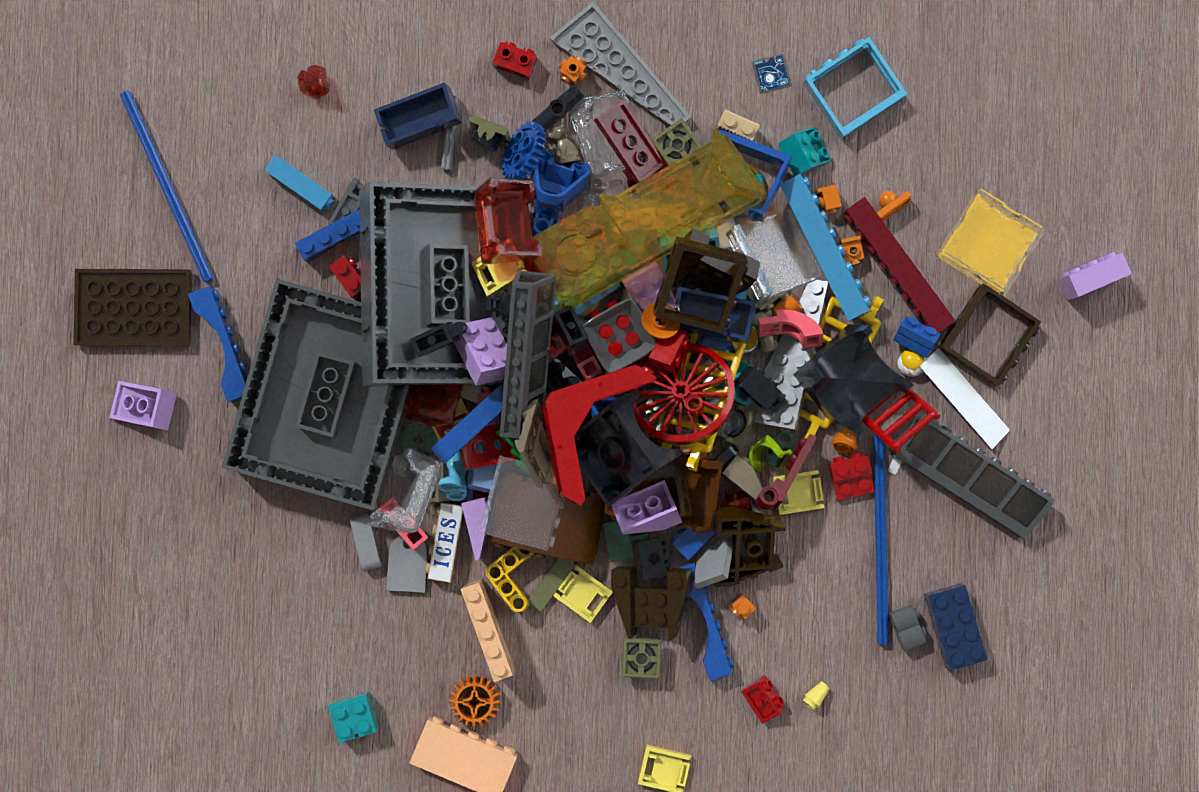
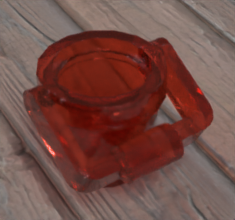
[297,65,329,99]
[720,492,753,511]

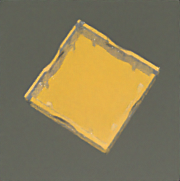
[936,188,1046,295]

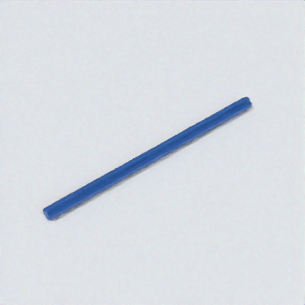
[120,90,214,283]
[873,434,889,645]

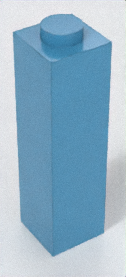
[265,155,335,212]

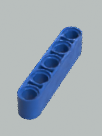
[431,384,504,464]

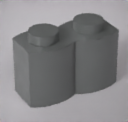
[888,605,927,651]

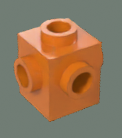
[559,56,587,86]

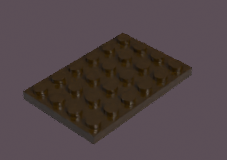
[73,269,192,346]

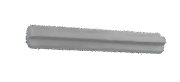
[441,95,459,171]

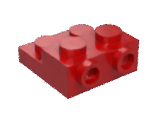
[828,452,875,500]

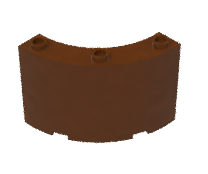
[604,453,723,534]
[487,472,605,567]

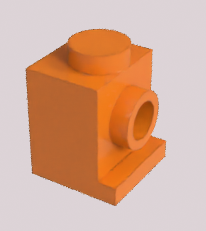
[815,184,842,215]
[838,235,864,266]
[728,593,756,620]

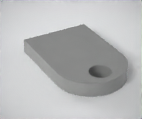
[693,533,733,589]
[386,536,428,593]

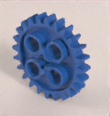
[501,121,546,182]

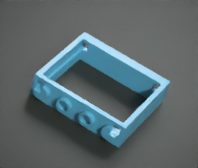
[803,37,907,139]

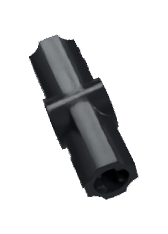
[532,84,584,133]

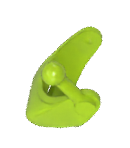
[748,435,793,472]

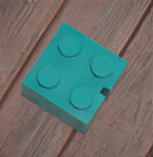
[328,691,379,743]

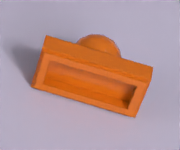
[877,190,912,222]

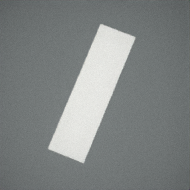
[920,348,1010,449]

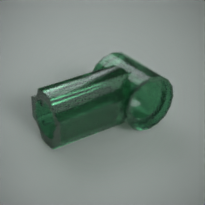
[763,430,794,468]

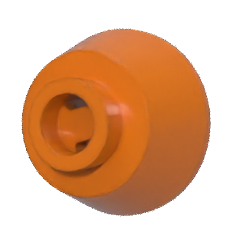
[831,432,858,454]

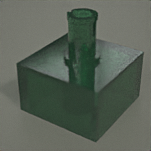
[603,520,650,562]

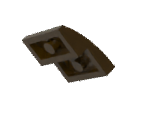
[674,476,693,518]

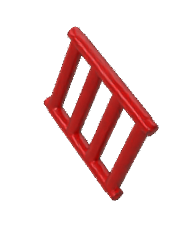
[862,389,941,453]

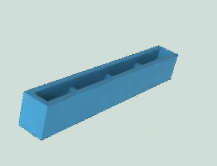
[780,174,872,322]

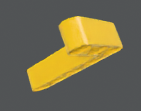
[486,547,534,612]

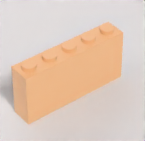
[461,579,515,682]
[410,716,518,792]

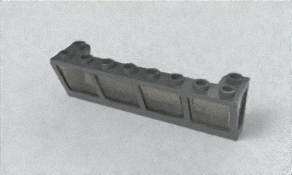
[500,271,557,438]
[891,415,1055,539]

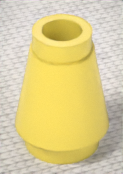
[802,681,830,711]

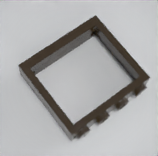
[653,236,749,334]
[938,283,1041,386]

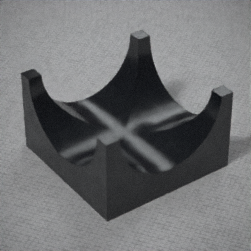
[793,324,913,437]
[574,389,682,507]

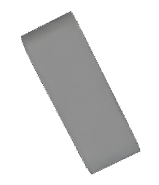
[350,513,383,571]

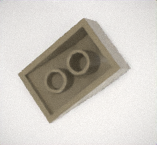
[721,454,768,501]

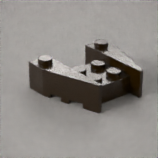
[671,228,761,296]
[713,506,786,587]
[611,566,693,641]

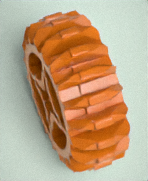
[449,674,501,728]

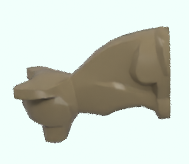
[548,124,581,164]
[753,310,779,353]

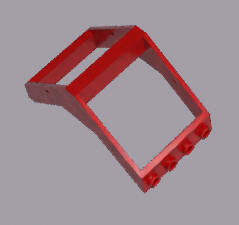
[542,365,657,506]

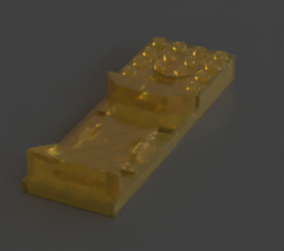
[523,128,767,310]

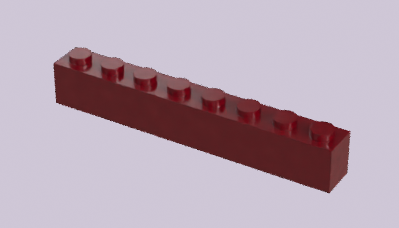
[843,197,956,333]

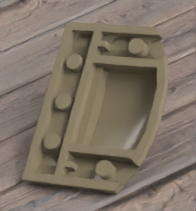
[515,399,555,488]

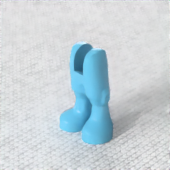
[438,451,467,501]

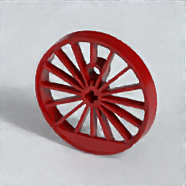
[629,343,735,445]

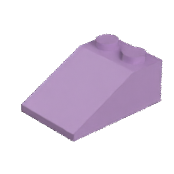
[109,381,177,431]
[611,480,682,534]
[461,497,494,560]

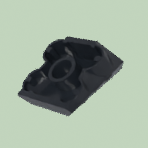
[546,357,582,396]

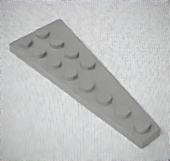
[550,2,691,126]
[743,279,830,431]

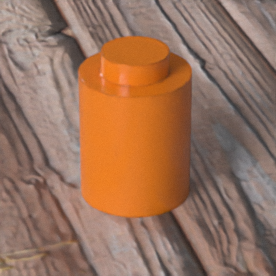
[772,294,803,316]

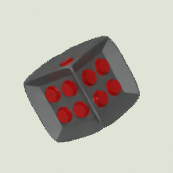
[578,288,656,374]

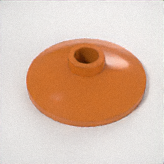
[641,303,680,339]

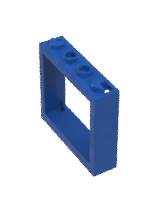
[692,129,791,222]

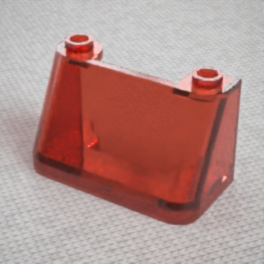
[474,177,543,264]
[404,385,464,431]

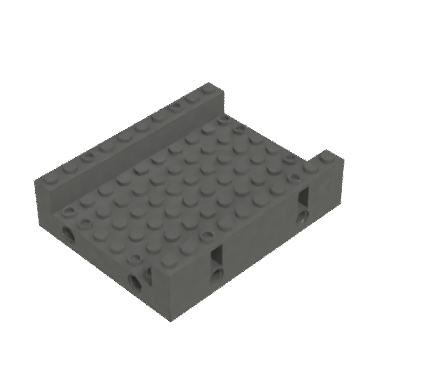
[359,182,525,387]
[222,279,414,510]

